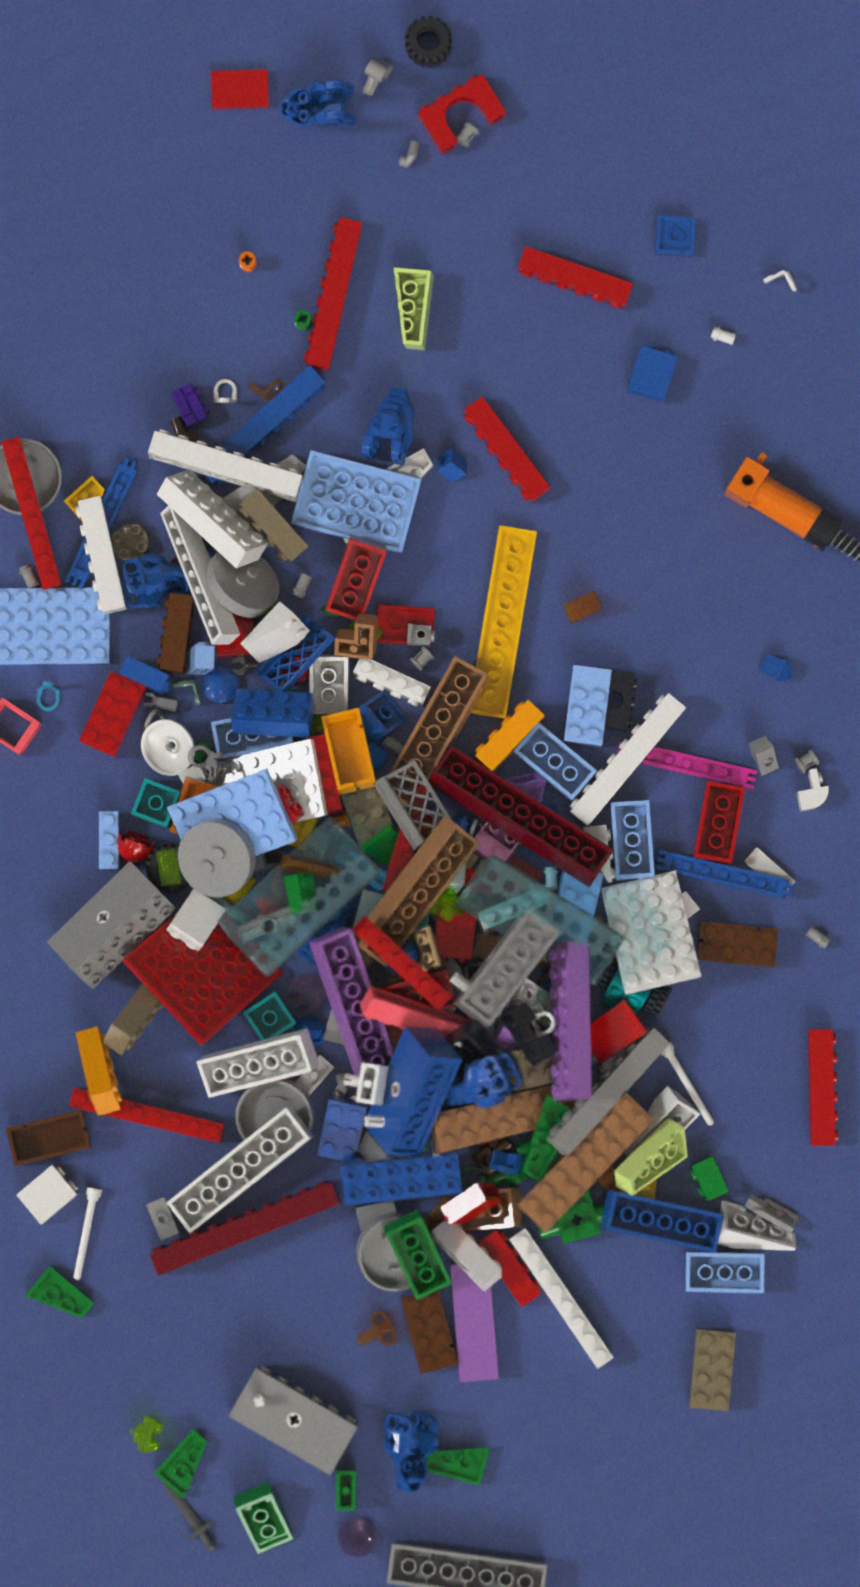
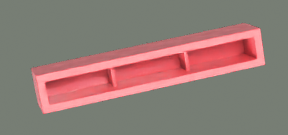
[360,986,472,1037]

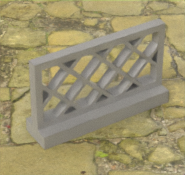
[374,760,453,850]

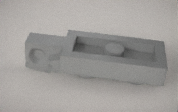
[745,1194,800,1233]

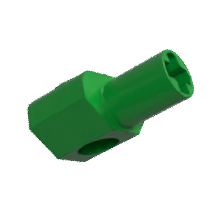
[485,1153,528,1187]

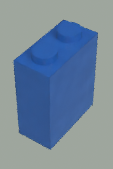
[627,344,678,403]
[119,656,172,696]

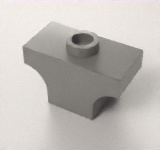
[748,736,779,776]
[146,1197,179,1240]

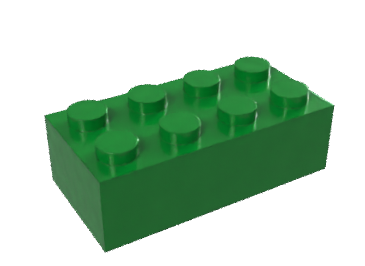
[382,1210,452,1300]

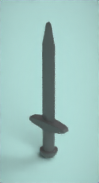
[161,1480,216,1552]

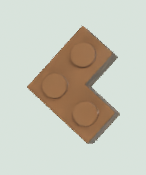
[334,614,378,660]

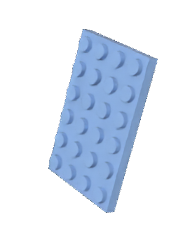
[291,450,421,554]
[0,587,110,665]
[167,768,298,856]

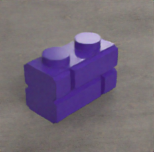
[171,383,210,429]

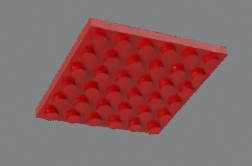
[122,912,283,1046]

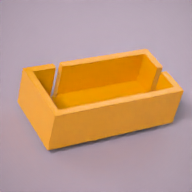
[475,700,545,772]
[321,708,376,795]
[75,1026,122,1116]

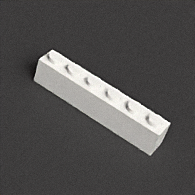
[76,496,127,615]

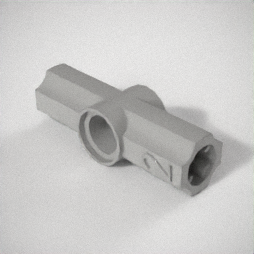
[237,905,296,943]

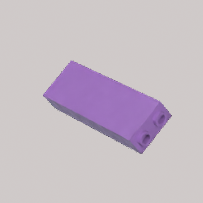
[450,1261,499,1382]

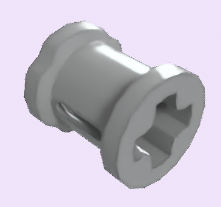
[456,122,479,148]
[409,646,435,671]
[794,750,819,774]

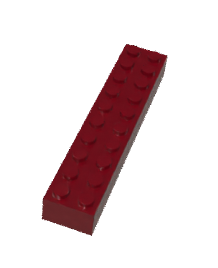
[428,745,614,888]
[149,1180,340,1276]

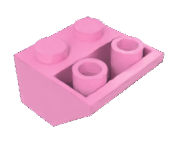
[473,822,520,871]

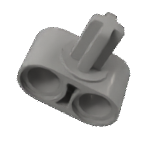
[363,56,393,96]

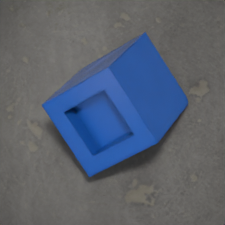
[437,448,467,482]
[296,1015,326,1046]
[489,1150,523,1175]

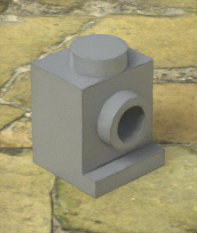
[407,624,435,647]

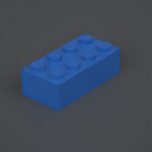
[231,689,315,738]

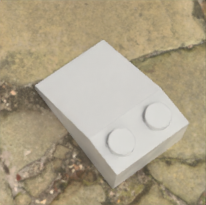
[240,602,310,663]
[309,654,349,714]

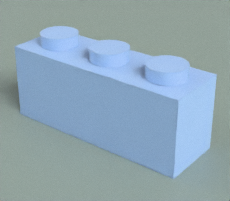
[185,642,214,675]
[99,811,120,871]

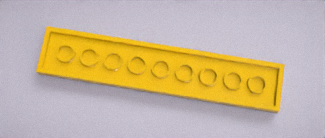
[471,525,537,719]

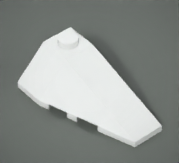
[624,1086,700,1157]
[718,1200,796,1251]

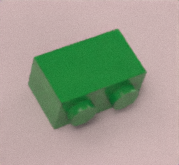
[284,871,320,915]
[689,1156,729,1201]
[336,1469,356,1510]

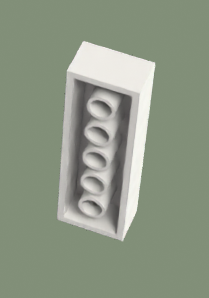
[157,470,268,568]
[196,1029,320,1098]

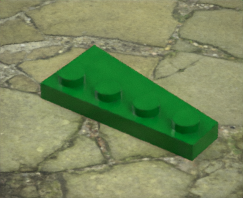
[521,1095,572,1182]

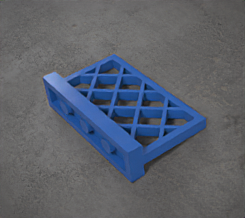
[254,613,335,692]

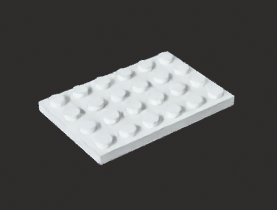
[216,739,328,823]
[601,870,701,995]

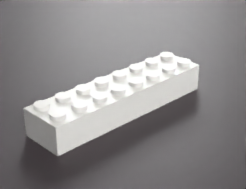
[148,429,302,502]
[167,1106,314,1233]

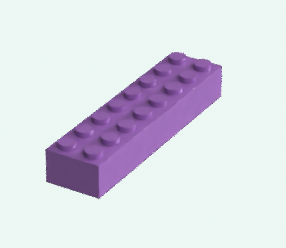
[309,927,394,1076]
[549,941,592,1101]

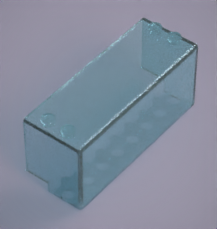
[217,817,381,977]
[455,856,624,986]

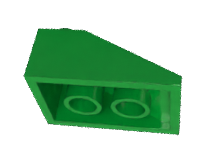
[233,1482,293,1554]

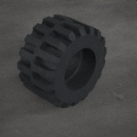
[405,16,452,68]
[146,843,189,892]

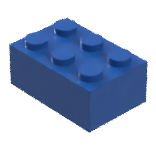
[317,1095,368,1164]

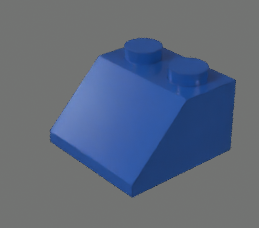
[359,690,408,745]

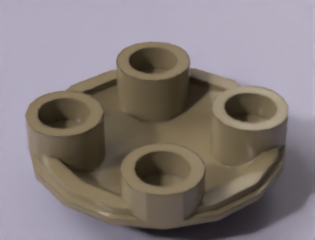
[112,524,149,561]

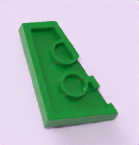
[25,1266,95,1318]
[154,1429,208,1499]
[426,1447,490,1486]

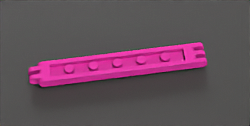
[616,743,758,790]

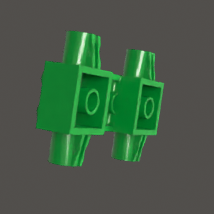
[516,1131,605,1244]

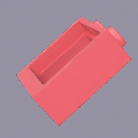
[0,698,42,756]

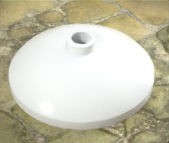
[141,719,195,776]

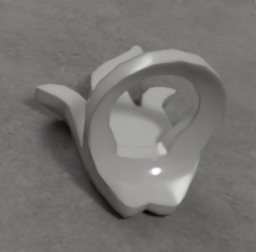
[188,744,222,778]

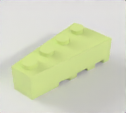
[393,267,434,350]
[614,1118,688,1196]

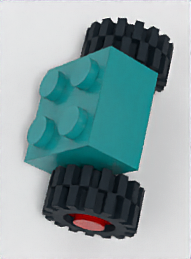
[589,952,672,1018]

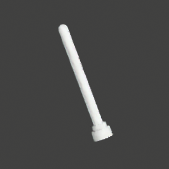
[661,1041,714,1126]
[73,1187,102,1280]

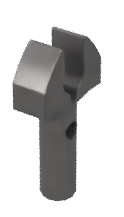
[232,656,259,676]

